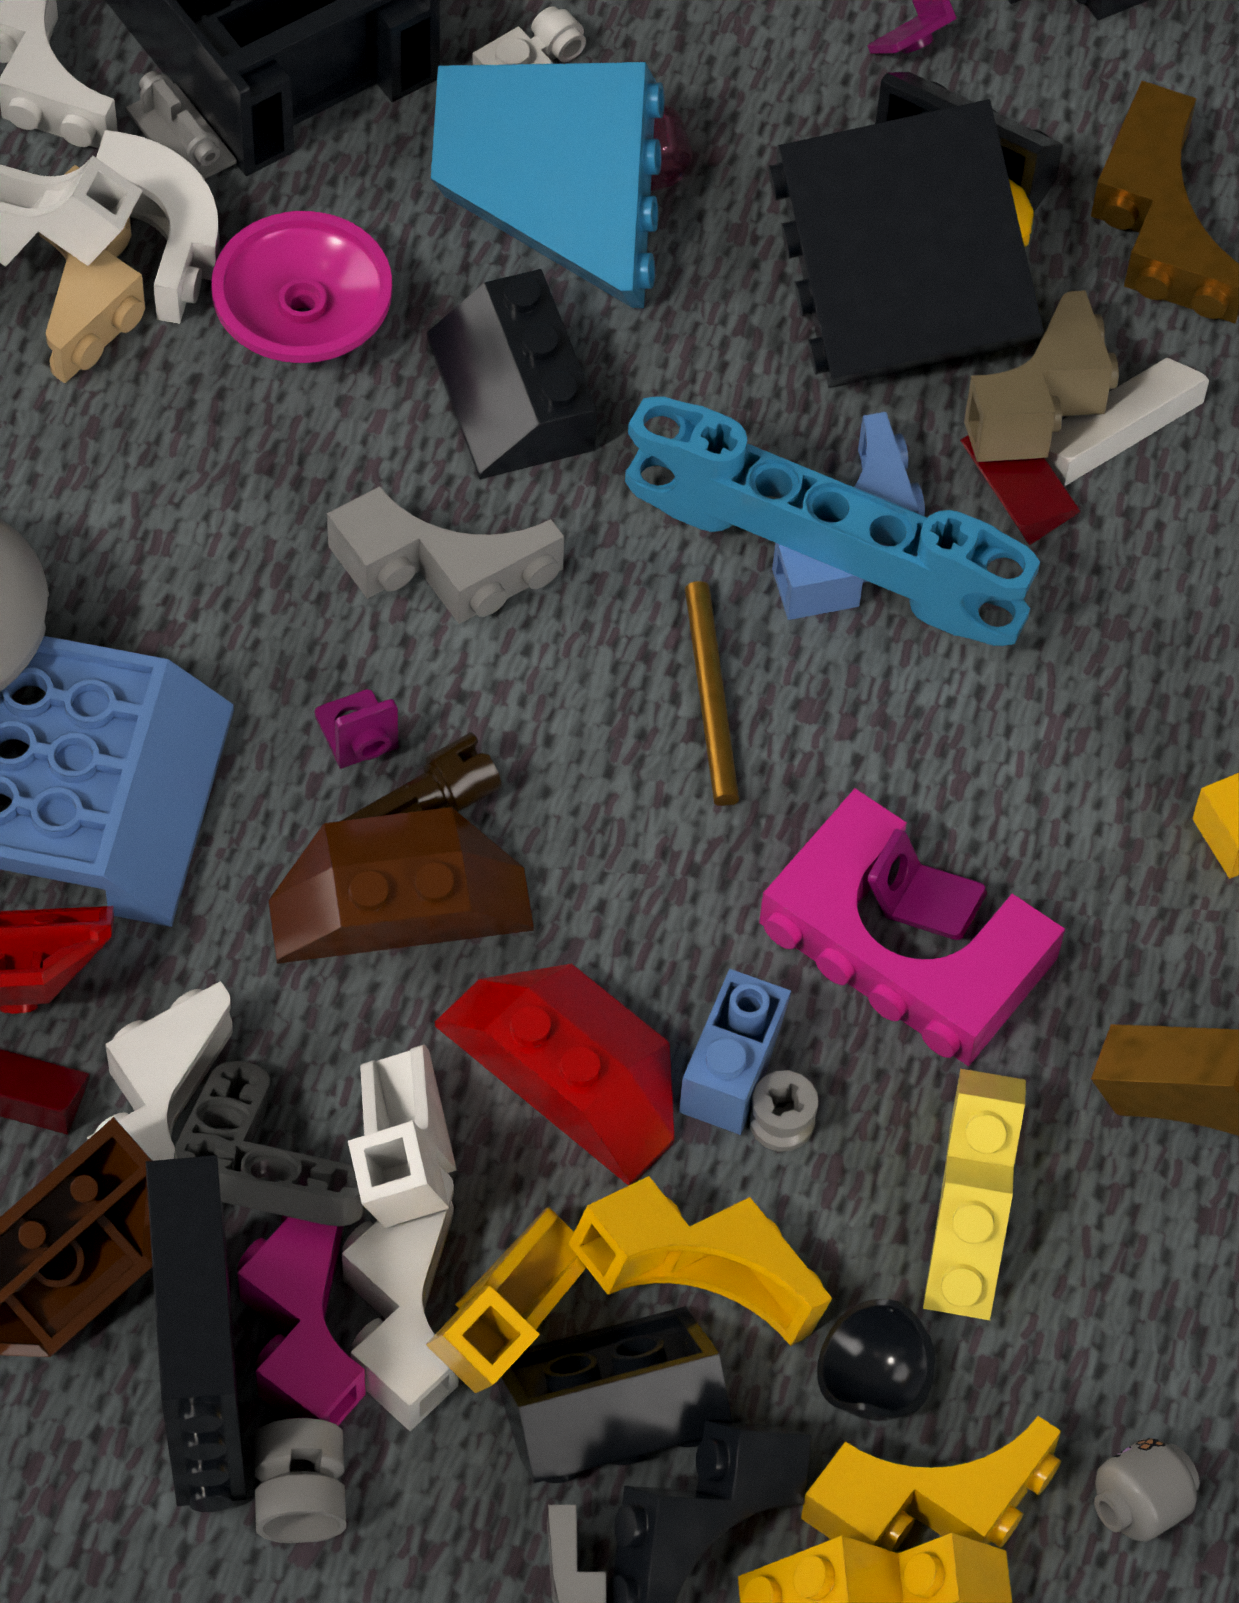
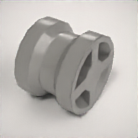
[749,1070,818,1152]

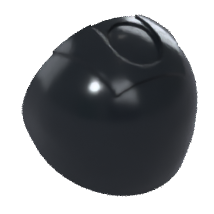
[817,1299,936,1421]

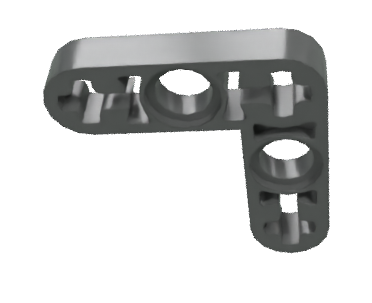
[174,1061,365,1226]

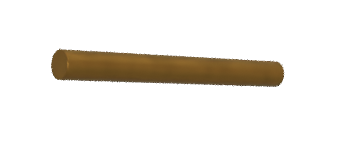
[685,581,739,806]

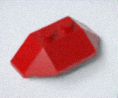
[0,906,114,1014]
[435,963,674,1186]

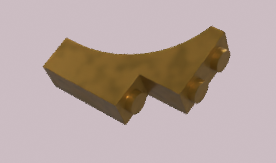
[1090,81,1239,324]
[1091,1024,1239,1136]

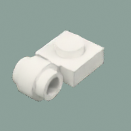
[472,6,586,65]

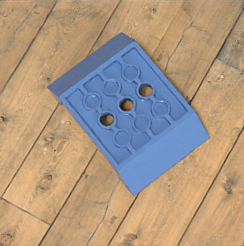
[0,636,234,927]

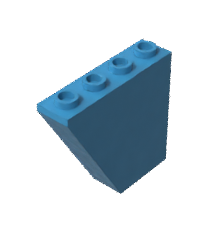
[431,62,665,308]

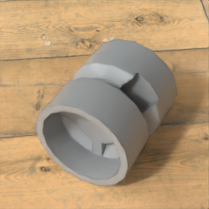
[253,1418,346,1543]

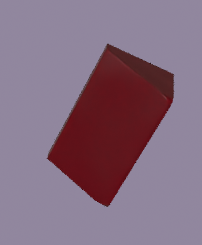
[960,435,1080,545]
[0,1049,90,1135]

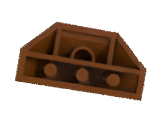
[268,807,534,964]
[0,1117,153,1357]

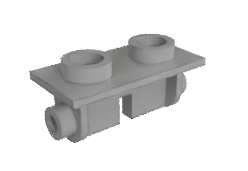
[126,71,237,179]

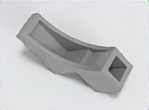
[327,486,564,624]

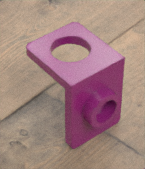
[867,0,957,54]
[314,689,399,769]
[868,829,987,940]

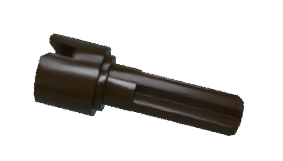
[341,732,502,821]

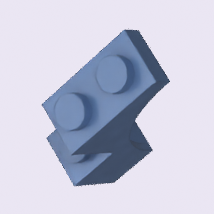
[772,412,925,620]

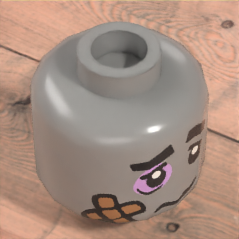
[1094,1438,1200,1542]

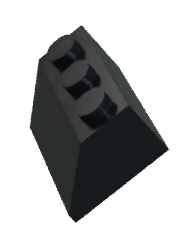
[875,72,1063,212]
[427,269,597,480]
[497,1306,733,1483]

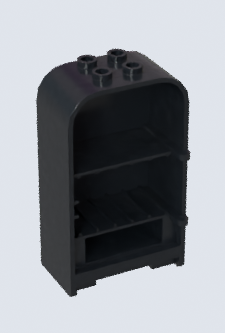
[105,0,440,177]

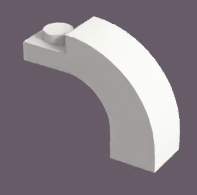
[96,130,221,324]

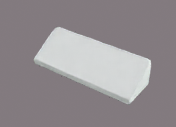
[1045,358,1209,487]

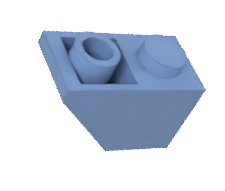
[679,969,791,1135]

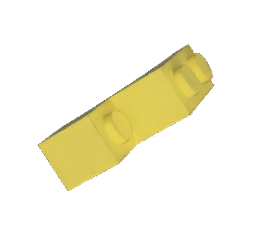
[923,1069,1026,1320]

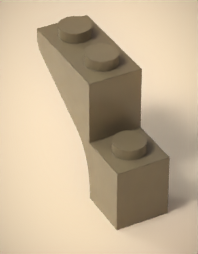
[964,290,1119,462]

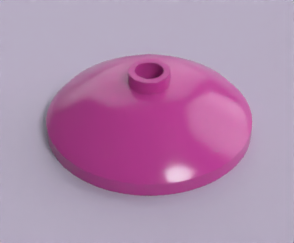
[212,211,392,363]

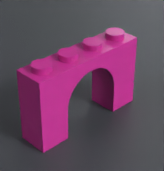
[759,788,1065,1067]

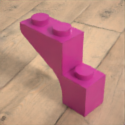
[237,1215,366,1426]

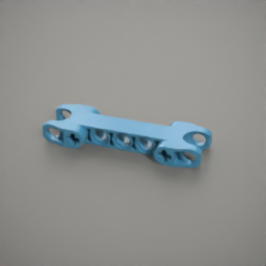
[625,397,1040,646]

